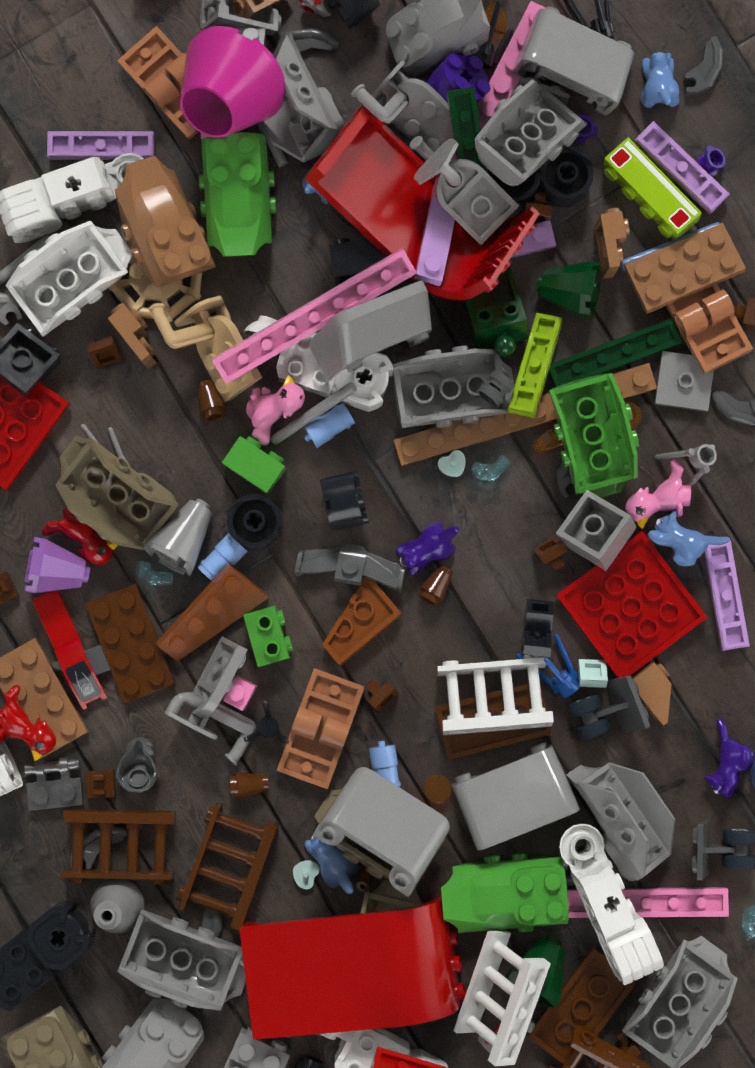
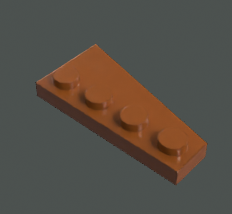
[156,563,269,661]

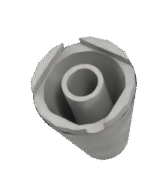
[144,498,212,576]
[90,879,145,933]

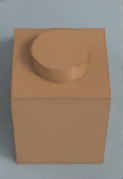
[632,662,672,726]

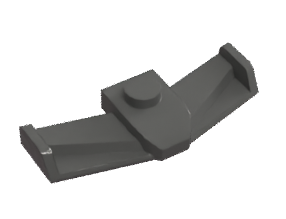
[295,544,406,593]

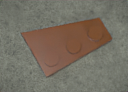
[322,577,402,666]

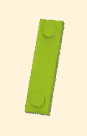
[508,313,563,418]

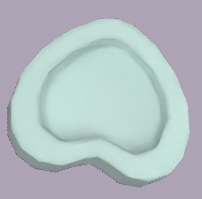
[438,450,466,477]
[293,860,320,889]

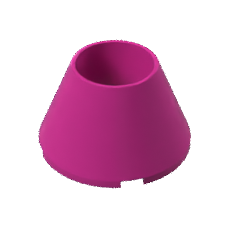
[180,26,286,138]

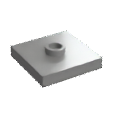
[654,351,714,412]

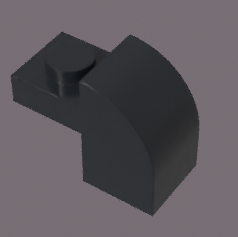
[522,599,554,658]

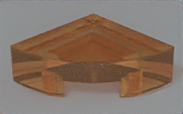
[485,0,507,36]
[533,429,563,452]

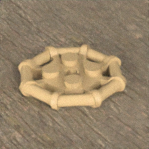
[108,240,202,322]

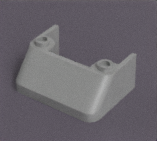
[308,281,432,382]

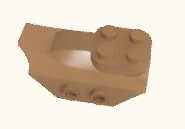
[114,156,216,288]

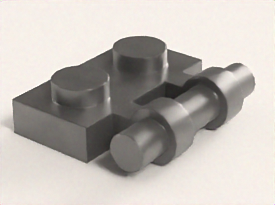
[24,757,85,811]

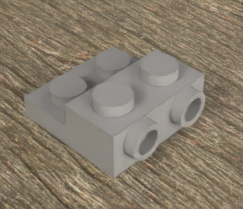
[224,1027,291,1068]

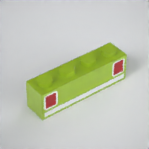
[603,137,702,242]

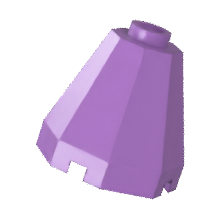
[23,537,90,594]

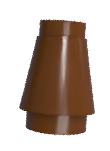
[197,380,226,422]
[418,565,453,607]
[229,772,269,799]

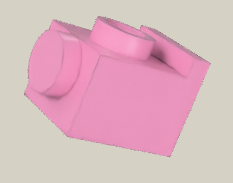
[223,674,257,711]

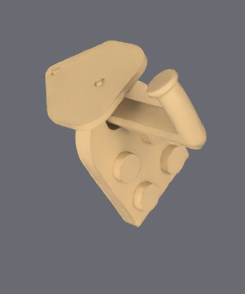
[149,296,262,402]

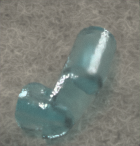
[471,455,511,481]
[135,562,173,586]
[742,904,755,939]

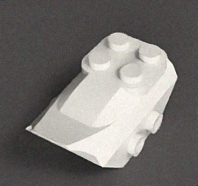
[5,221,132,337]

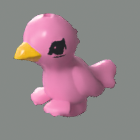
[246,375,305,446]
[625,459,691,529]

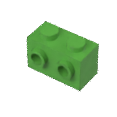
[222,436,286,495]
[243,606,294,667]

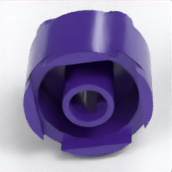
[427,53,491,104]

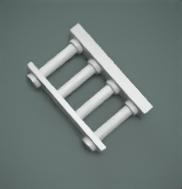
[437,655,554,735]
[453,931,551,1066]

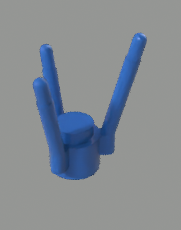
[516,634,579,698]

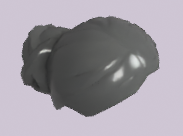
[116,736,158,793]

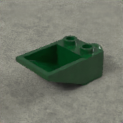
[463,266,528,357]

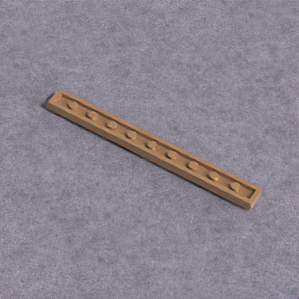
[394,363,657,466]

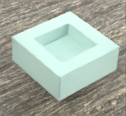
[577,659,608,688]

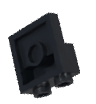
[0,323,60,397]

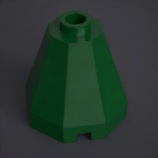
[536,261,602,320]
[505,935,565,1008]

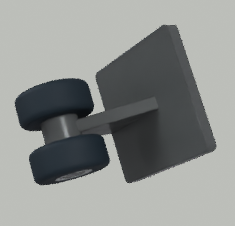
[569,675,650,740]
[692,819,755,881]

